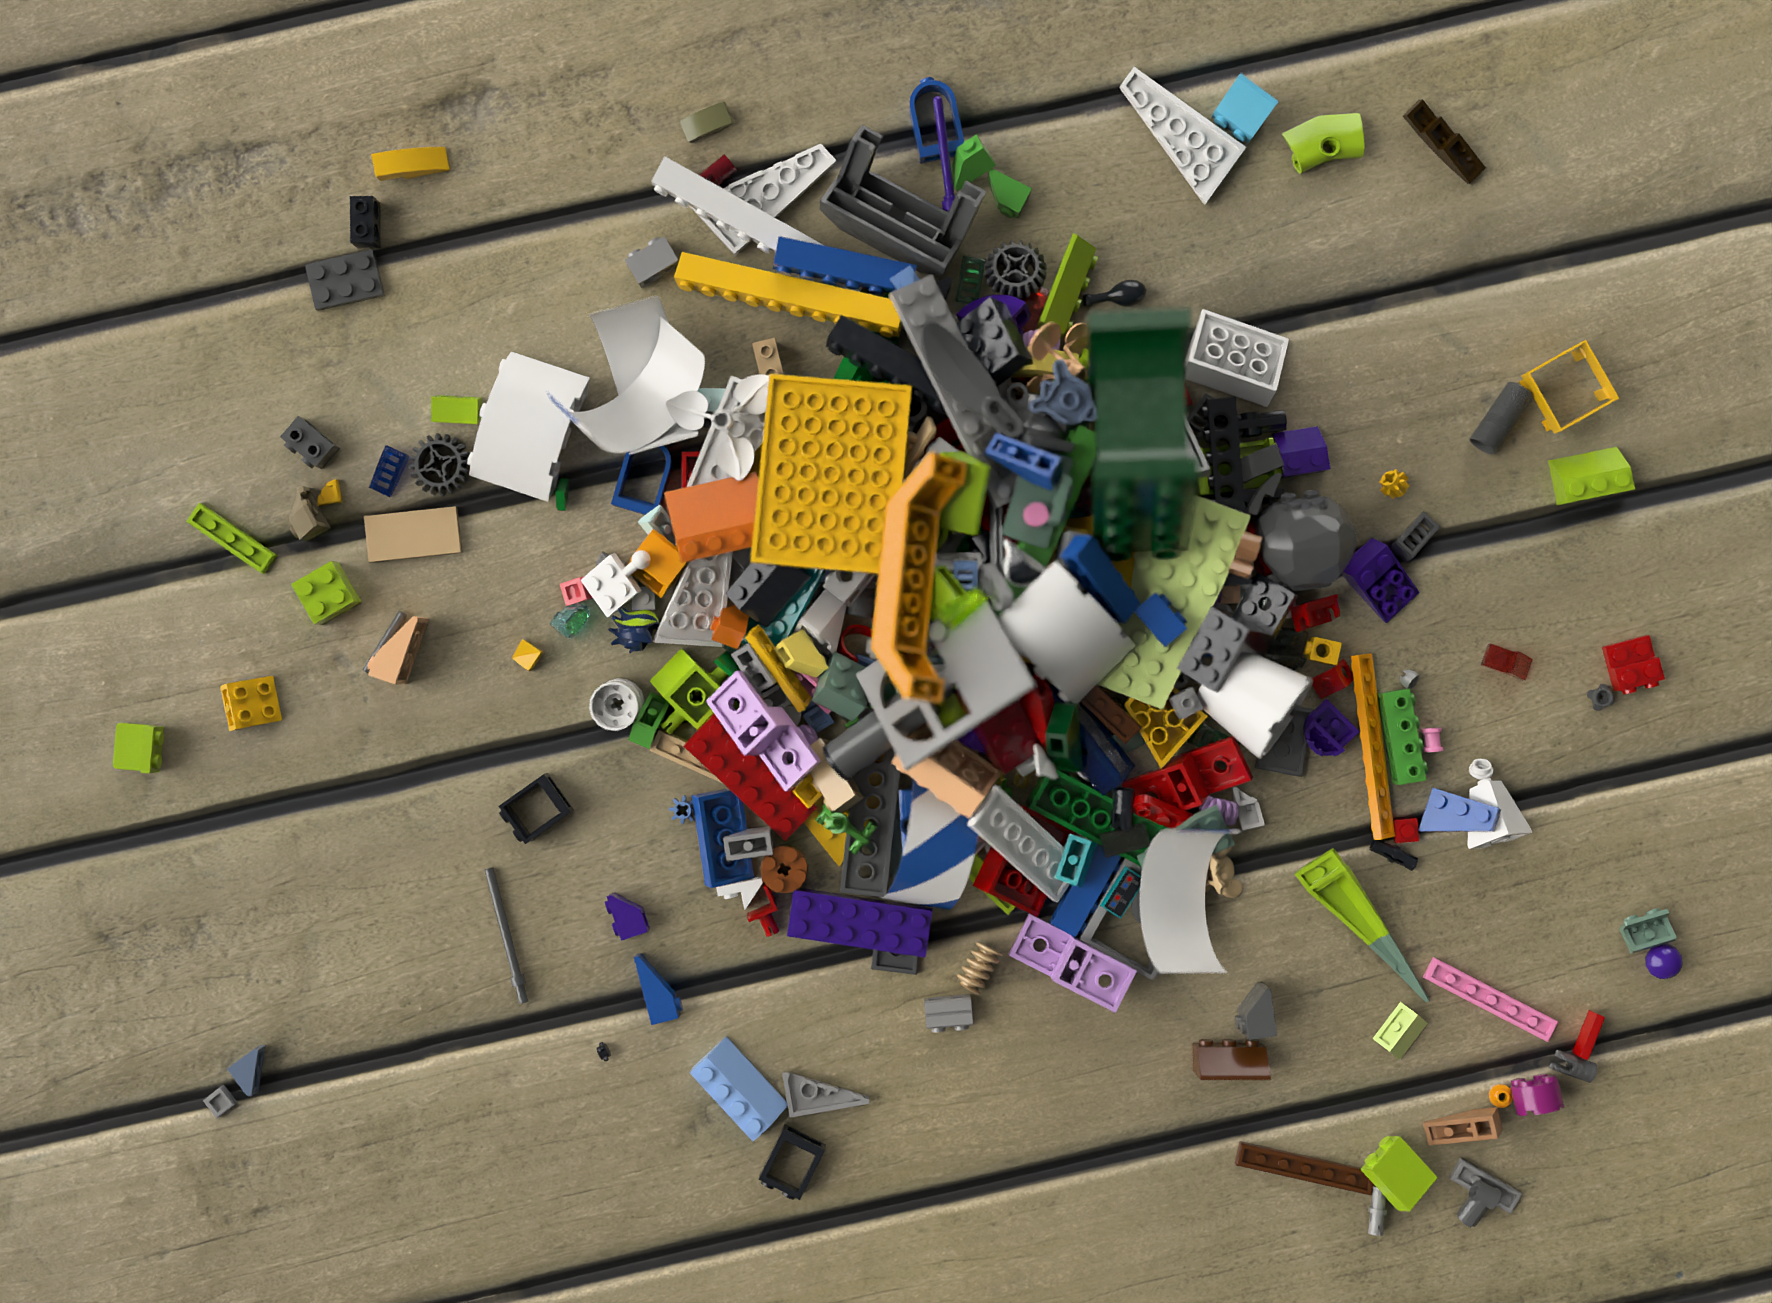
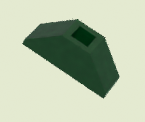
[1045,702,1083,772]

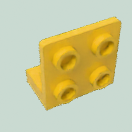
[220,676,282,732]

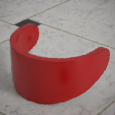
[837,624,873,663]

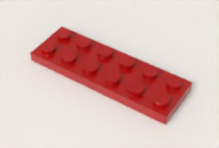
[683,713,817,841]

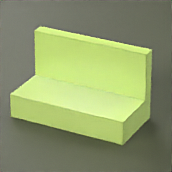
[1373,1002,1428,1059]

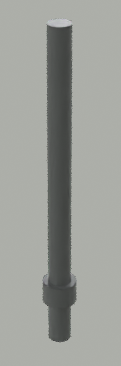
[484,867,528,1004]

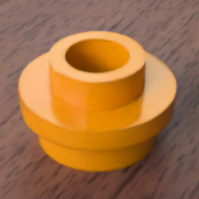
[1489,1084,1513,1108]

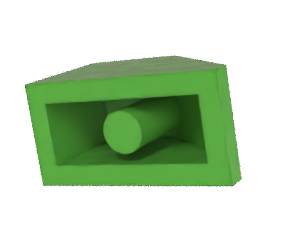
[951,134,996,192]
[987,168,1032,218]
[628,692,670,749]

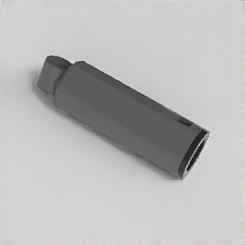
[823,687,955,781]

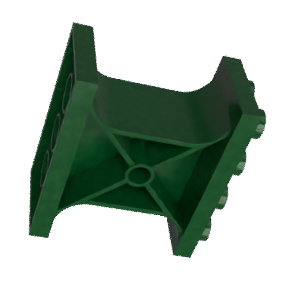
[1088,308,1199,562]

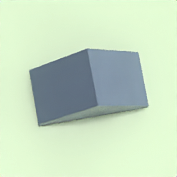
[227,1045,266,1096]

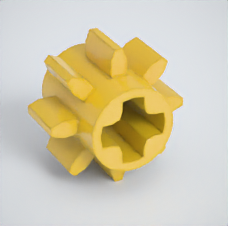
[1379,469,1410,499]

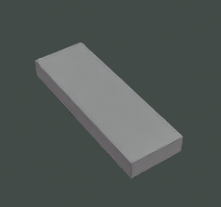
[1448,1158,1522,1214]

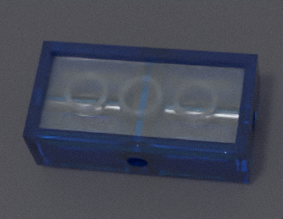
[1069,701,1135,795]

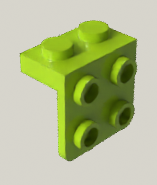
[113,723,164,774]

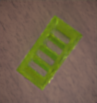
[934,587,988,630]

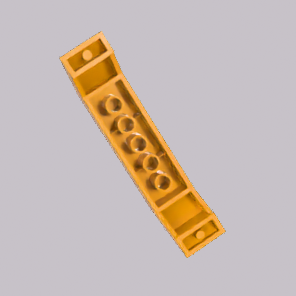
[871,453,967,704]

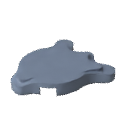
[1029,359,1096,425]

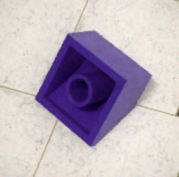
[1272,426,1331,479]

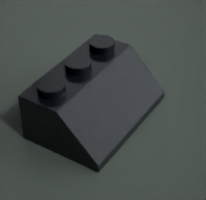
[725,563,811,627]

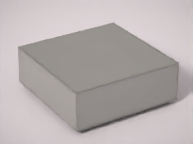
[203,1085,238,1119]

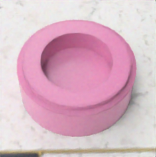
[1023,502,1048,527]

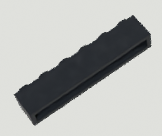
[826,315,948,415]

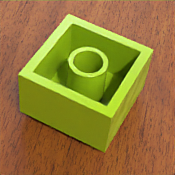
[291,561,362,625]

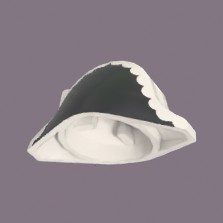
[1003,538,1047,587]

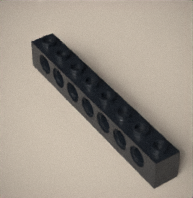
[1202,397,1251,587]

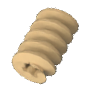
[957,942,1003,995]

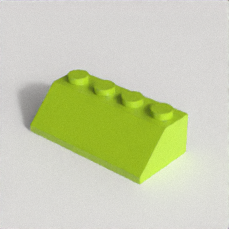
[1036,233,1098,339]

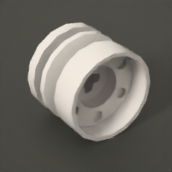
[589,678,645,731]

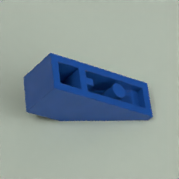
[985,433,1063,491]
[634,953,683,1025]

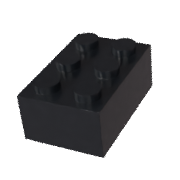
[956,297,1032,387]

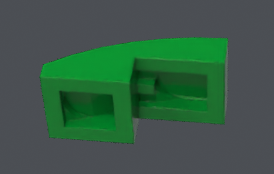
[714,650,741,677]

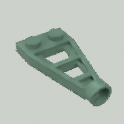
[1137,804,1235,869]

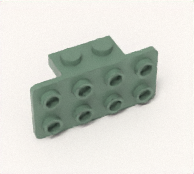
[1002,446,1074,548]

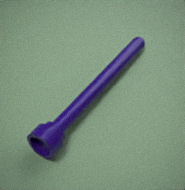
[933,96,957,211]

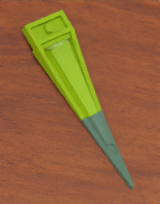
[1295,848,1429,1002]

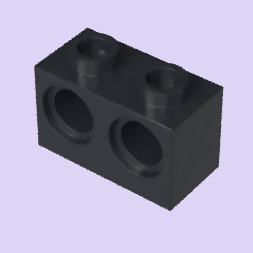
[350,196,381,249]

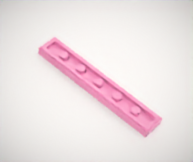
[1423,957,1558,1042]

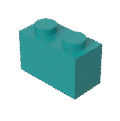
[1055,834,1097,888]

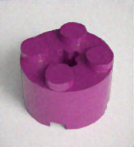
[1510,1074,1565,1116]

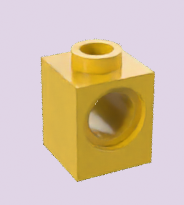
[1303,637,1342,666]

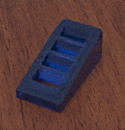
[369,445,409,498]

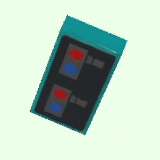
[1100,866,1141,919]

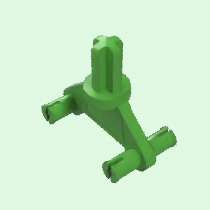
[815,803,878,855]

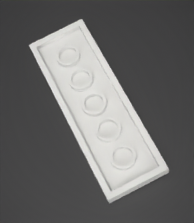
[967,785,1070,903]

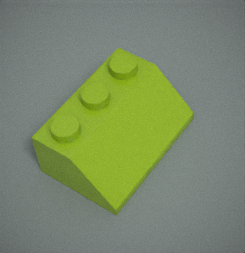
[1548,447,1635,506]
[939,451,991,535]

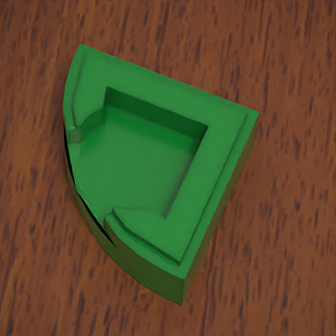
[555,478,569,511]

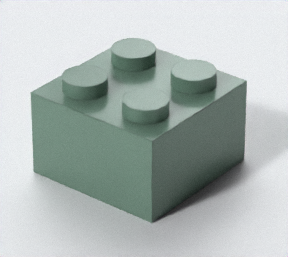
[812,652,868,721]

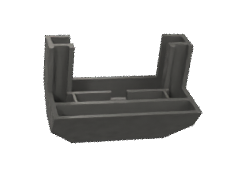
[820,125,987,276]

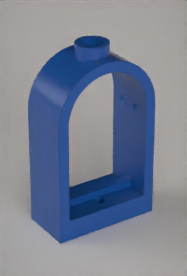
[909,77,964,164]
[611,445,673,515]

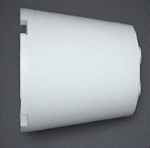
[1197,651,1313,759]

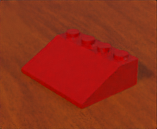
[972,804,1076,917]

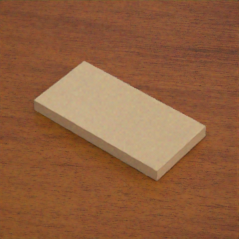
[364,506,462,563]

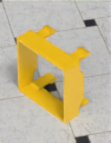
[1519,340,1619,434]

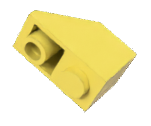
[774,629,828,678]

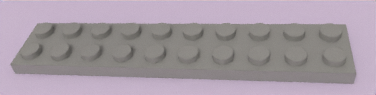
[889,275,1019,509]

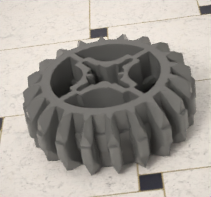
[984,240,1047,300]
[409,433,470,496]

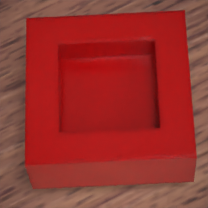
[1393,818,1419,843]

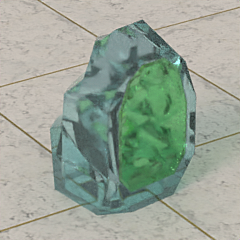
[549,603,589,640]

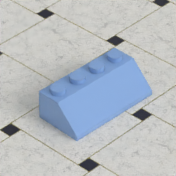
[690,1036,788,1142]

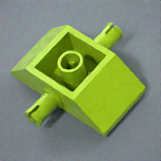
[650,648,740,735]

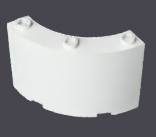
[467,352,590,502]
[998,561,1135,704]

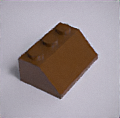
[1193,1039,1271,1080]

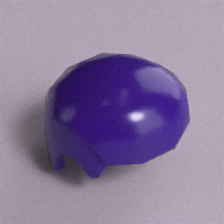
[1645,943,1683,979]

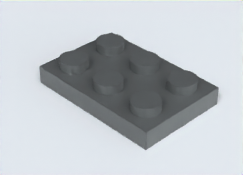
[305,249,385,311]

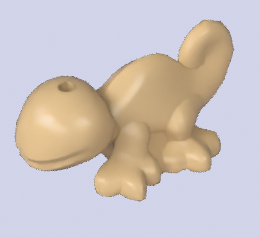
[1205,847,1243,898]

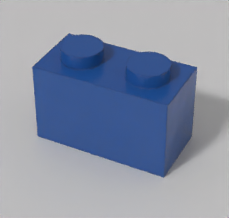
[1134,592,1187,647]

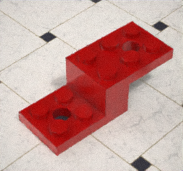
[1122,736,1253,811]

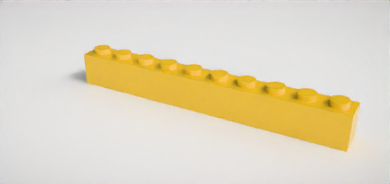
[674,252,903,338]

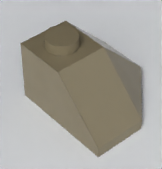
[289,486,331,541]

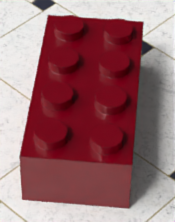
[954,689,1043,775]

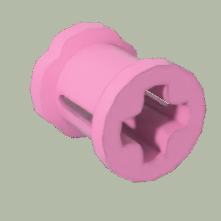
[1421,728,1444,752]

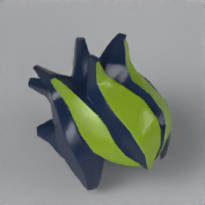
[608,607,660,653]

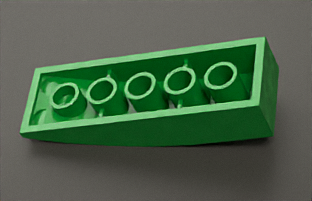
[1026,766,1169,866]

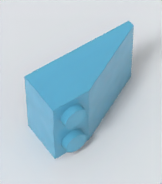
[1211,73,1279,144]

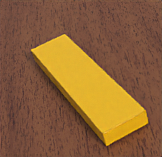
[745,625,812,712]

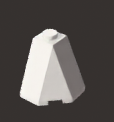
[794,589,847,658]
[1468,778,1532,849]

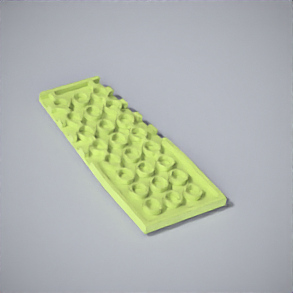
[1098,496,1250,709]

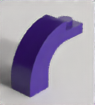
[956,295,1032,331]

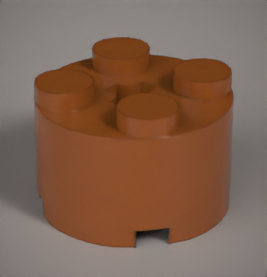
[761,844,808,893]

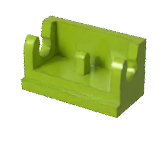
[431,395,483,424]

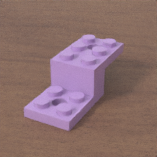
[706,671,821,792]
[1008,913,1137,1013]

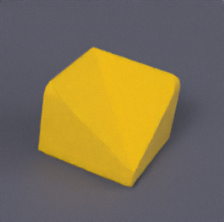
[512,639,544,671]

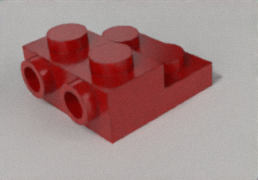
[1602,635,1665,694]

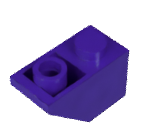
[605,893,650,941]

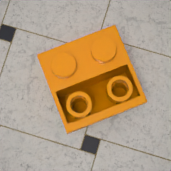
[628,529,687,598]

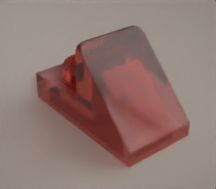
[1481,644,1533,681]

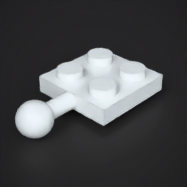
[581,550,651,618]

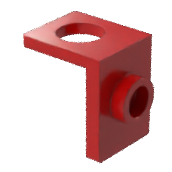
[1311,659,1354,699]

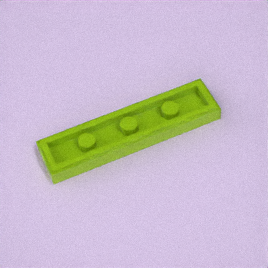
[186,503,277,574]

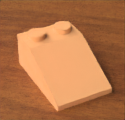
[368,616,429,684]

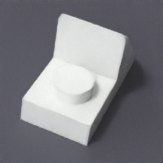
[716,876,763,910]

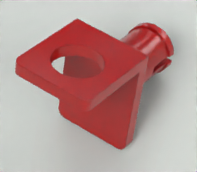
[747,882,780,937]

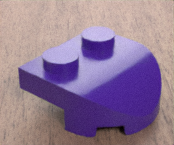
[1303,699,1360,756]

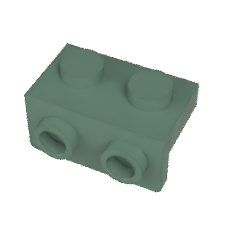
[1619,908,1677,954]

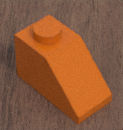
[710,605,749,649]

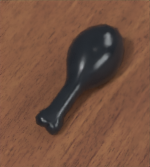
[1083,280,1147,307]

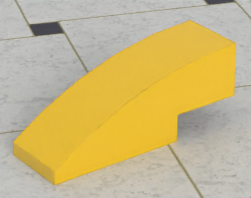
[371,147,450,181]

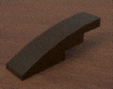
[1403,99,1486,184]

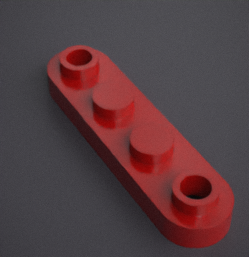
[1133,795,1202,830]

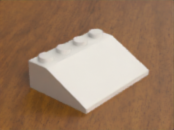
[1185,309,1289,407]

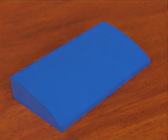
[692,789,754,888]

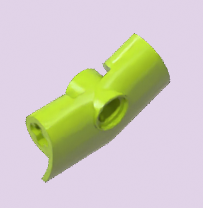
[1282,113,1365,174]

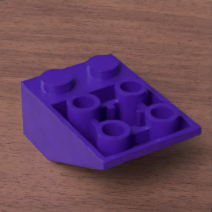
[1341,538,1420,623]

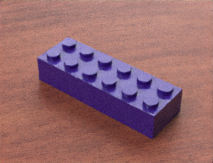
[787,888,933,957]

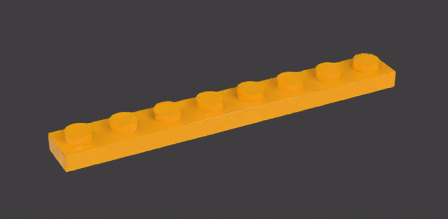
[1351,653,1395,840]

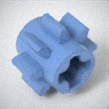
[669,795,694,824]

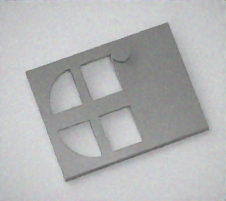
[856,591,1036,771]

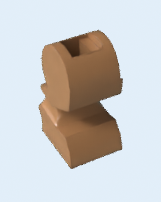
[1228,531,1262,579]

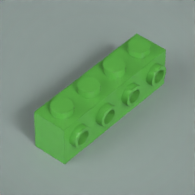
[1377,689,1428,785]

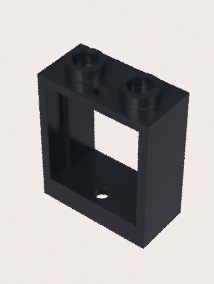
[498,773,574,844]
[758,1124,826,1200]

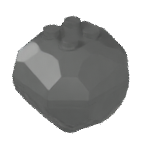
[1253,490,1357,591]

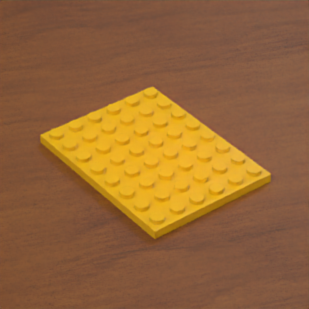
[751,374,912,574]

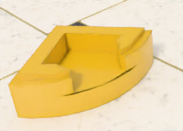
[317,479,343,506]

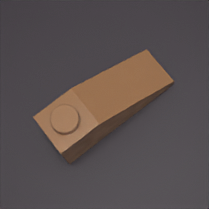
[1423,1107,1503,1146]

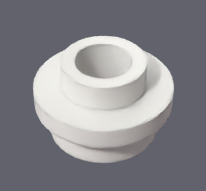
[1469,759,1493,780]

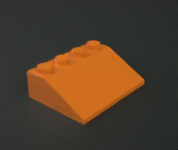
[664,472,759,563]

